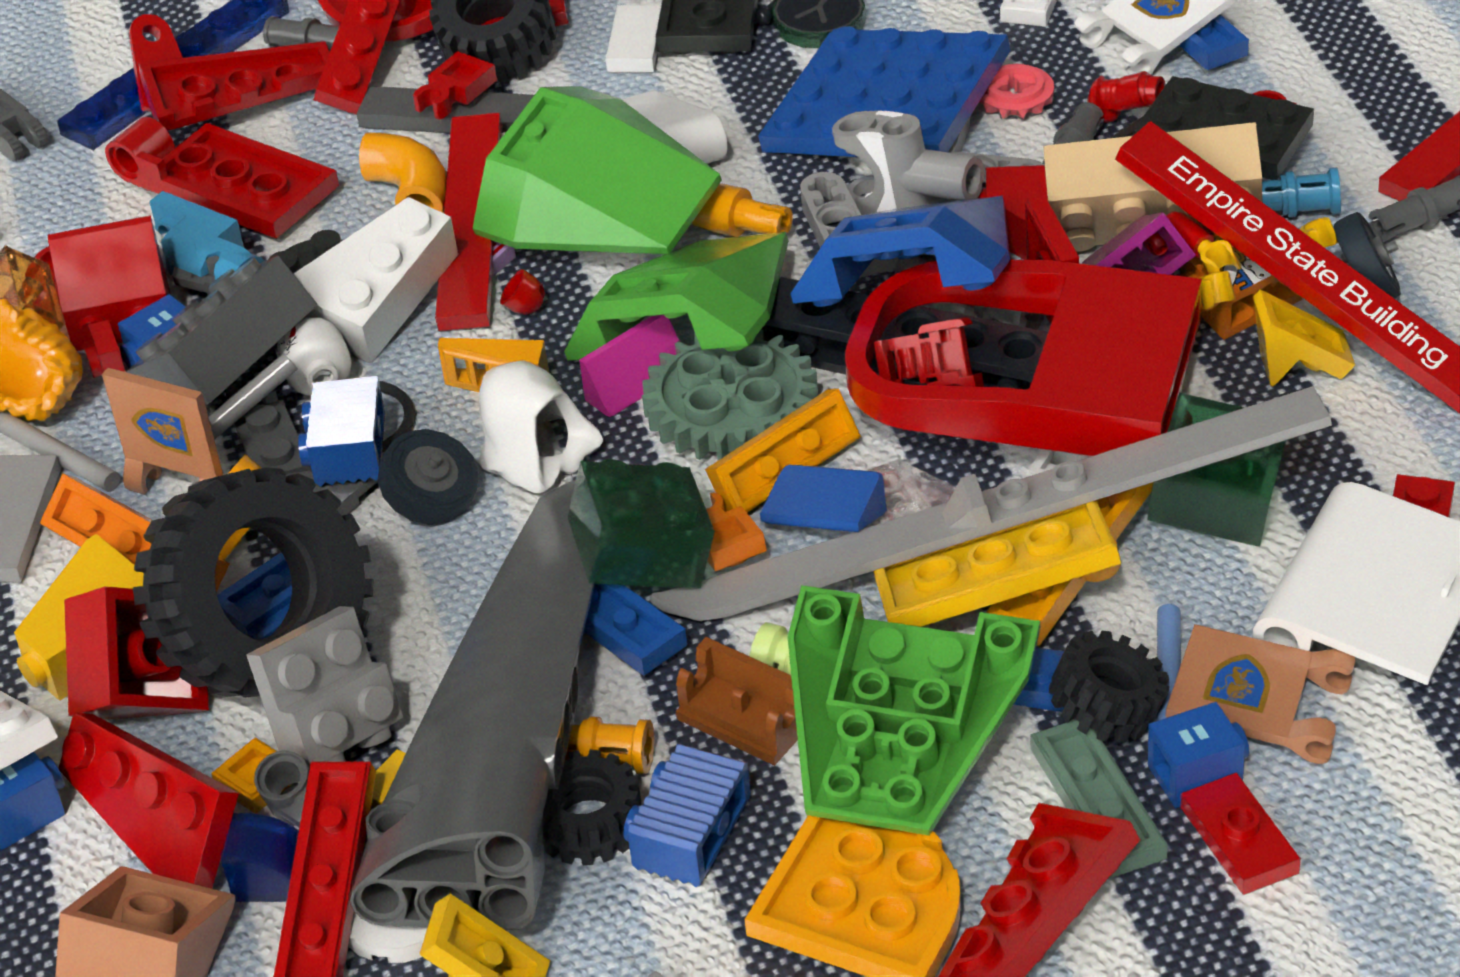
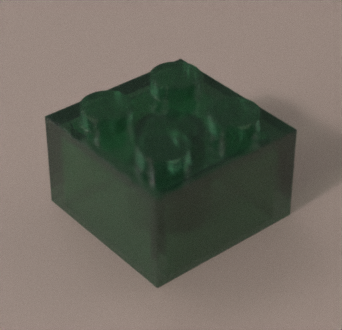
[1147,392,1287,547]
[568,459,715,588]

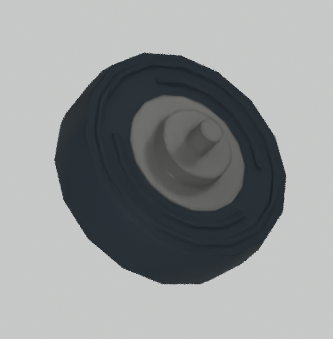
[1333,212,1401,299]
[378,429,478,525]

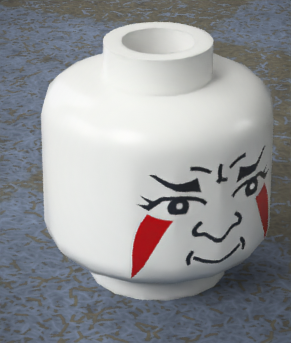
[276,318,352,396]

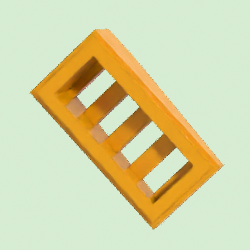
[438,338,549,393]

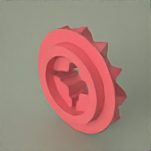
[979,64,1054,119]

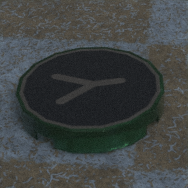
[772,0,866,49]

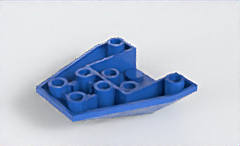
[791,196,1010,307]

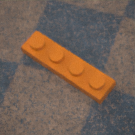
[40,473,230,593]

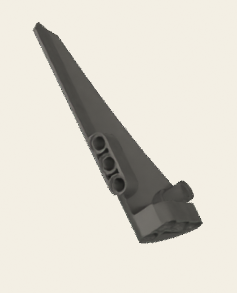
[350,473,616,931]

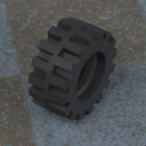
[542,750,642,866]

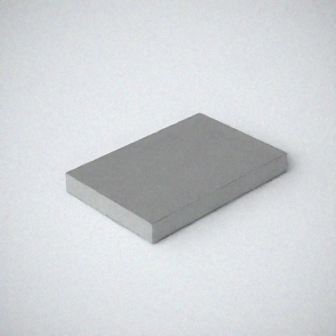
[0,455,61,582]

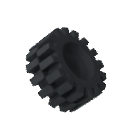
[1049,630,1170,743]

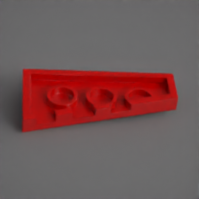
[139,41,330,131]
[58,712,239,889]
[938,803,1140,977]

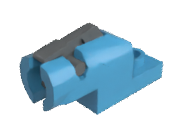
[149,191,265,296]

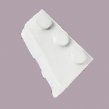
[294,197,458,364]

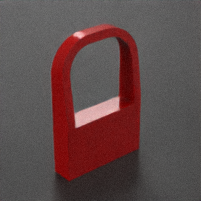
[845,260,1202,456]

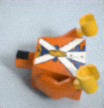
[1179,217,1338,340]

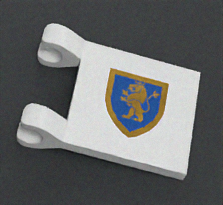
[1075,0,1235,75]

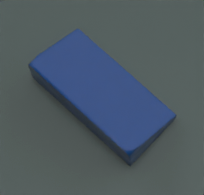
[760,464,887,532]

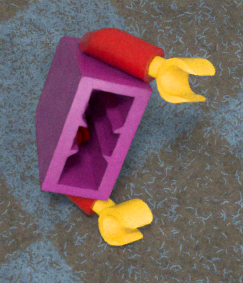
[1082,211,1242,275]

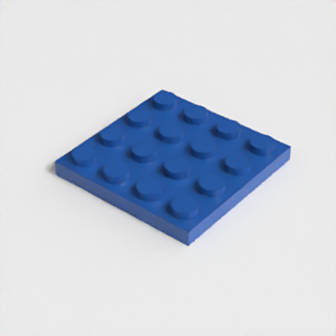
[758,26,1011,157]

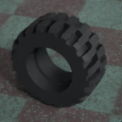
[133,467,374,698]

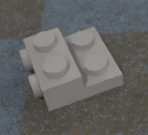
[246,606,404,768]

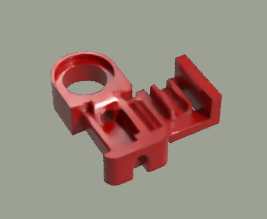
[874,317,984,387]

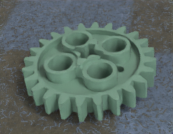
[642,329,818,460]

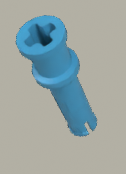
[1262,167,1341,218]

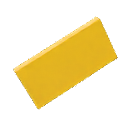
[873,500,1121,627]

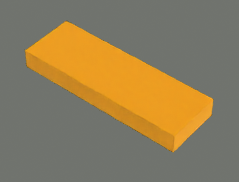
[705,388,861,513]

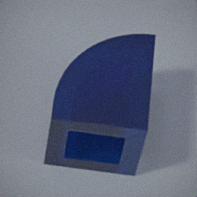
[221,813,299,902]

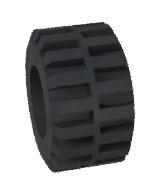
[429,0,557,85]

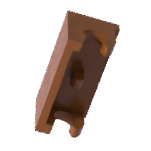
[676,637,798,766]

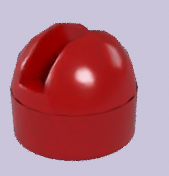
[500,269,545,315]

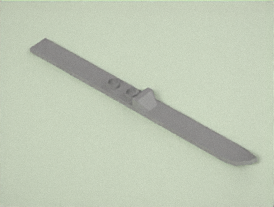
[650,386,1332,621]

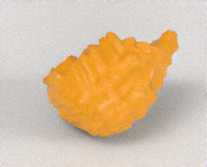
[0,299,83,422]

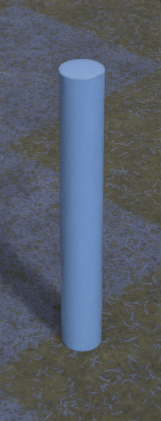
[1157,604,1181,721]

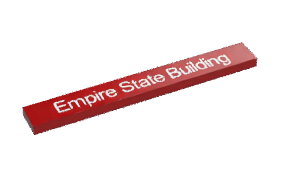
[1115,121,1460,413]

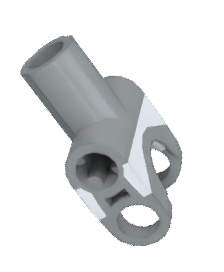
[832,111,984,215]

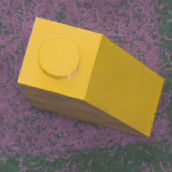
[14,534,144,701]

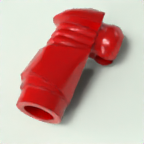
[1087,71,1166,123]

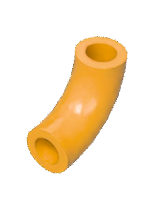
[359,132,447,213]

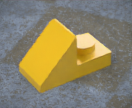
[1253,289,1355,387]
[419,893,550,977]

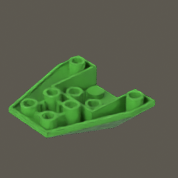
[473,86,722,254]
[564,232,789,361]
[787,585,1041,836]

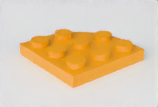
[745,815,961,977]

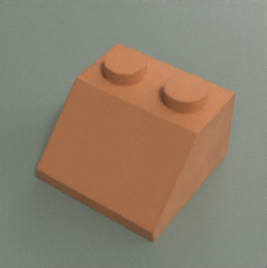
[55,866,235,977]

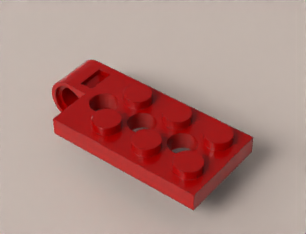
[105,117,339,239]

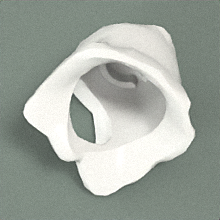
[479,360,603,493]

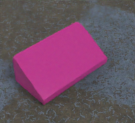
[579,315,680,417]

